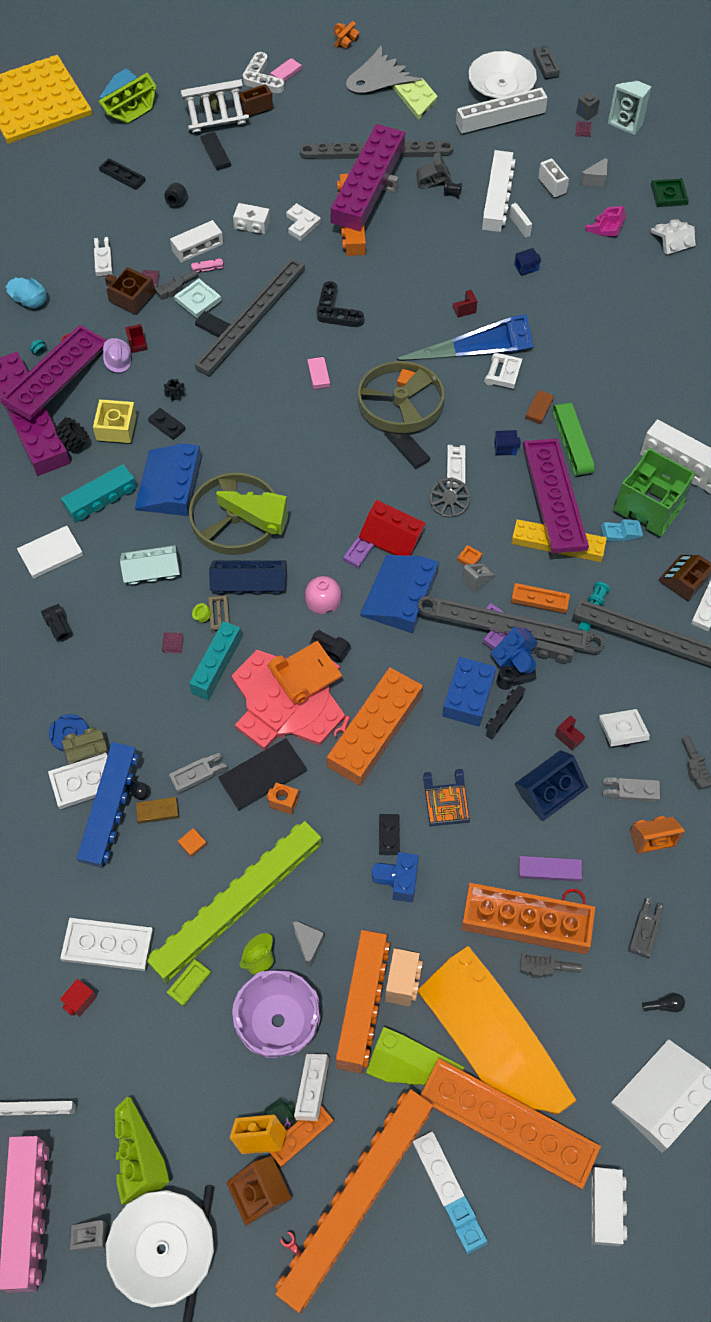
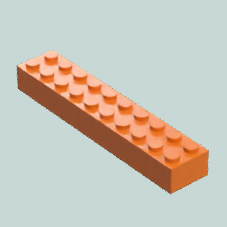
[275,1089,433,1315]

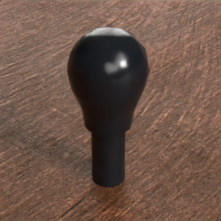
[127,779,150,800]
[642,993,685,1013]

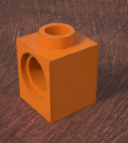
[267,783,299,815]

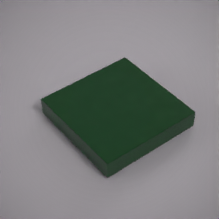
[651,178,689,207]

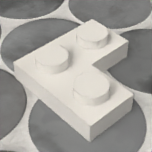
[286,203,321,241]

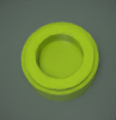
[192,603,211,623]

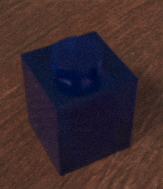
[514,248,541,276]
[494,430,521,456]

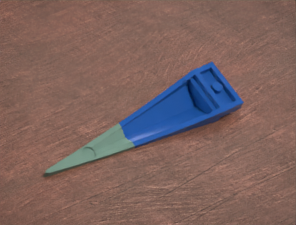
[397,314,534,361]

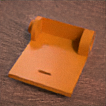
[267,641,342,704]

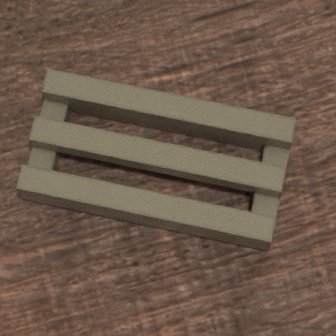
[208,595,229,633]

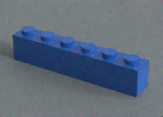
[77,742,139,868]

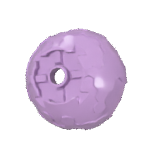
[232,970,320,1058]

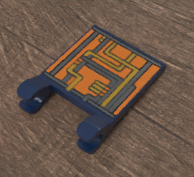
[423,769,470,826]

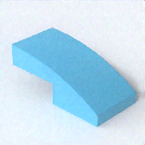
[601,519,643,542]
[444,1196,488,1255]

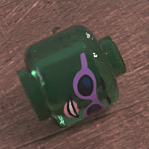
[264,1099,295,1129]

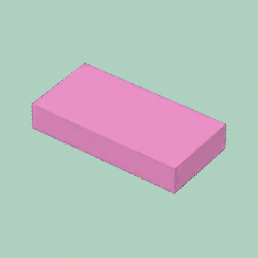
[270,58,302,82]
[307,357,330,389]

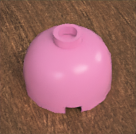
[305,576,342,614]

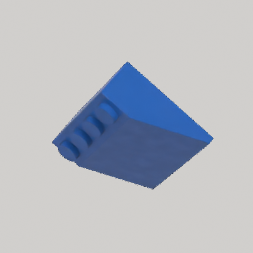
[135,443,201,516]
[360,555,439,633]

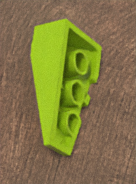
[216,491,288,535]
[366,1027,464,1085]
[115,1097,169,1205]

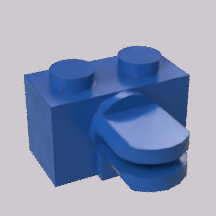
[491,626,538,674]
[371,852,419,902]

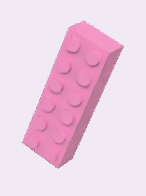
[0,1136,49,1293]

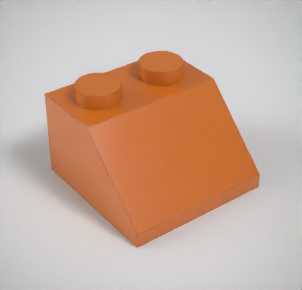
[630,816,685,854]

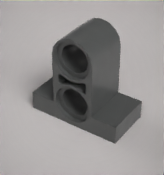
[416,152,452,188]

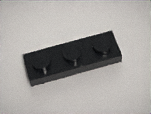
[485,685,526,740]

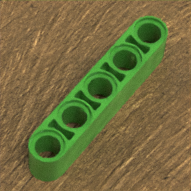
[553,402,595,476]

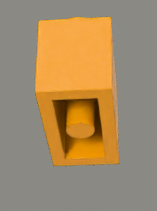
[229,1115,287,1154]

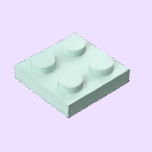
[174,279,221,318]

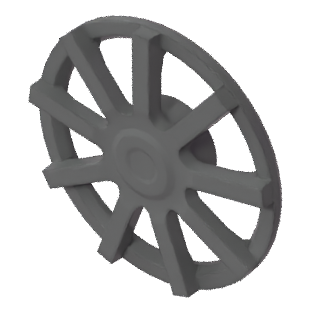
[430,477,470,517]

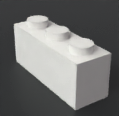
[170,220,223,263]
[591,1168,627,1246]

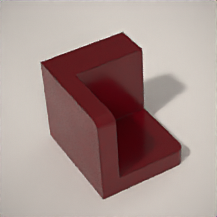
[452,289,478,318]
[125,324,147,353]
[555,715,585,751]

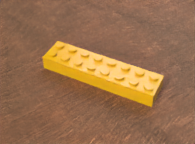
[511,519,607,562]

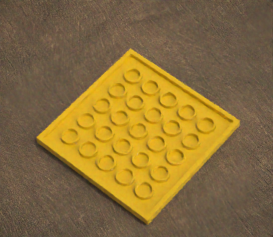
[0,55,92,144]

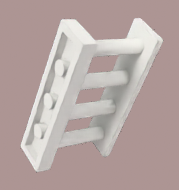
[180,79,249,133]

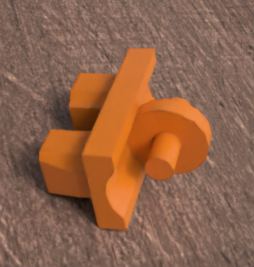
[334,21,360,49]

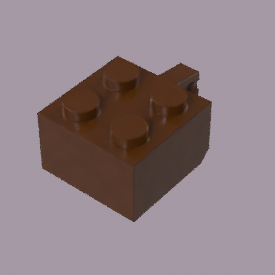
[105,267,155,314]

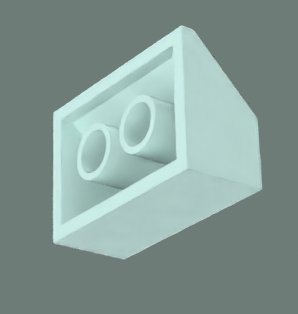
[608,81,652,135]
[120,545,179,584]

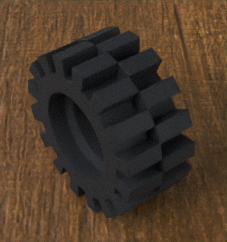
[55,417,89,451]

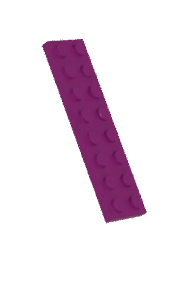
[0,325,107,420]
[523,439,589,553]

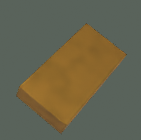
[136,797,179,824]

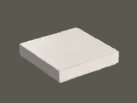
[599,709,650,746]

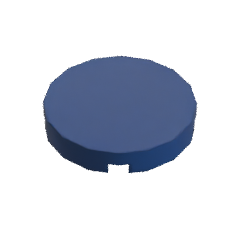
[49,714,88,752]

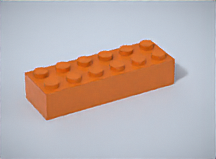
[327,667,423,786]
[461,883,595,955]
[336,930,390,1074]

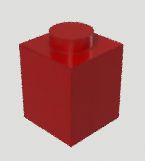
[60,979,97,1018]

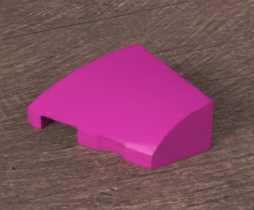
[586,206,626,236]

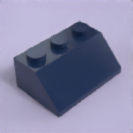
[515,750,589,821]

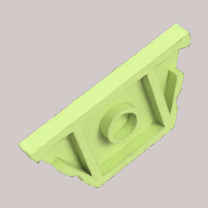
[390,78,438,120]

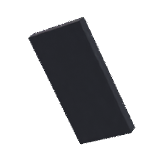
[218,738,307,811]

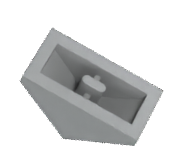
[580,158,607,188]
[462,563,495,593]
[293,921,324,967]
[70,1221,108,1250]

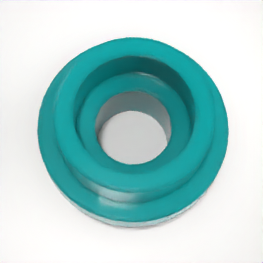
[30,340,46,356]

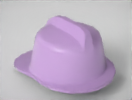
[103,338,131,373]

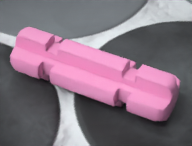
[191,258,224,273]

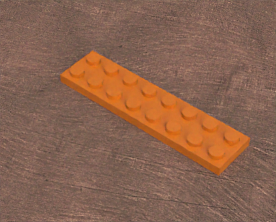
[420,1058,601,1190]

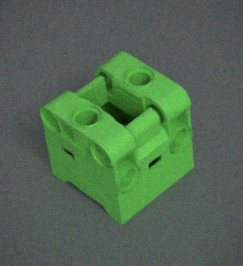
[613,448,695,537]

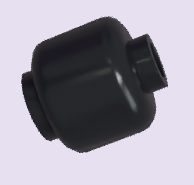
[164,183,187,207]

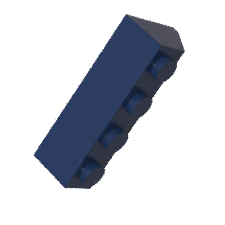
[209,560,286,593]

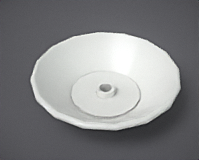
[468,51,537,99]
[106,1190,214,1308]

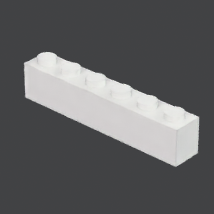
[456,88,548,134]
[482,150,515,232]

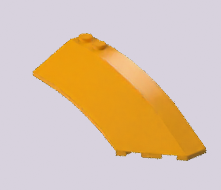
[417,946,576,1115]

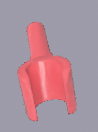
[334,716,350,738]
[281,1232,302,1256]

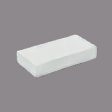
[510,203,532,238]

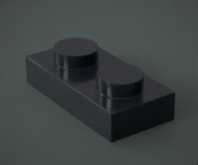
[148,408,186,441]
[379,814,400,855]

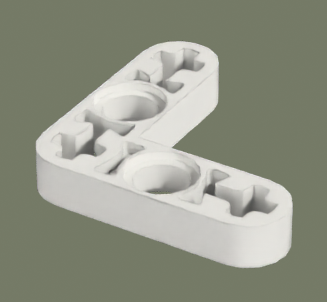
[243,52,284,93]

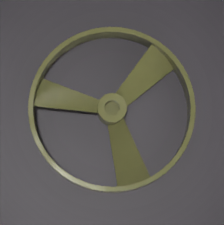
[358,361,444,433]
[189,473,275,555]

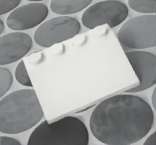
[611,1039,711,1153]

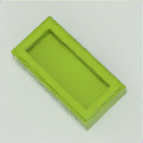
[167,959,212,1007]

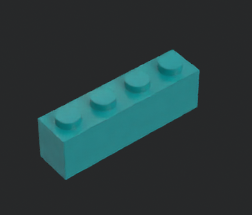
[61,464,137,523]
[189,621,242,701]

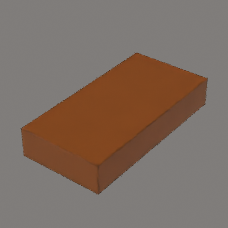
[525,390,554,424]

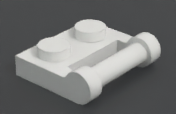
[484,353,522,389]

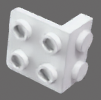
[651,219,695,254]

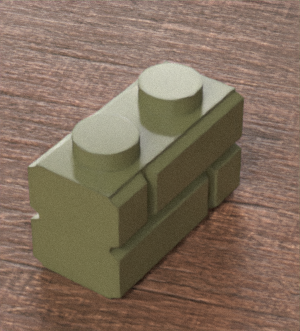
[61,727,108,765]

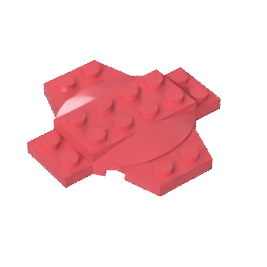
[232,650,345,750]

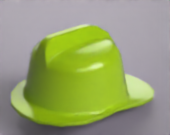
[239,933,274,975]

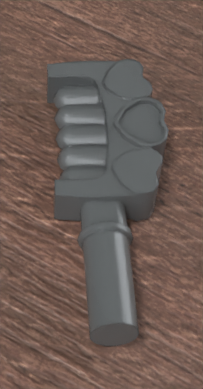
[154,270,198,300]
[682,736,711,790]
[520,952,581,979]

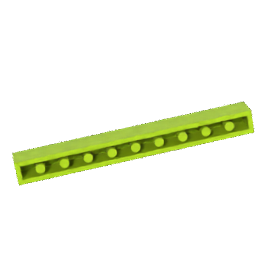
[147,821,322,984]

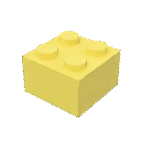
[93,399,137,443]

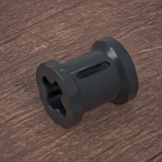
[444,180,462,197]

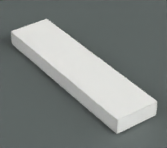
[0,1101,76,1116]

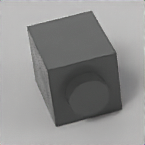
[576,92,600,121]

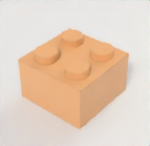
[385,948,423,1007]

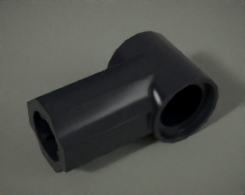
[41,604,72,642]
[310,630,351,663]
[496,666,536,690]

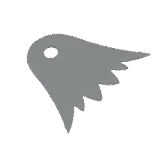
[346,46,422,93]

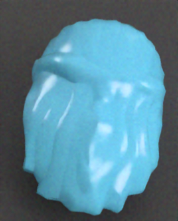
[6,277,47,309]

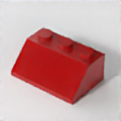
[358,500,426,556]

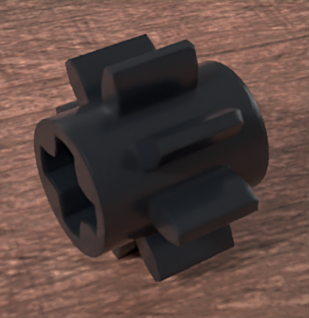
[164,379,185,400]

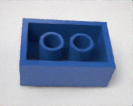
[442,657,497,727]

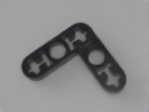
[317,281,364,327]

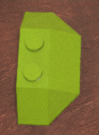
[99,72,156,124]

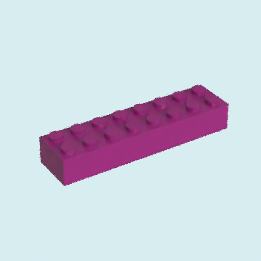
[331,124,405,232]
[0,351,70,476]

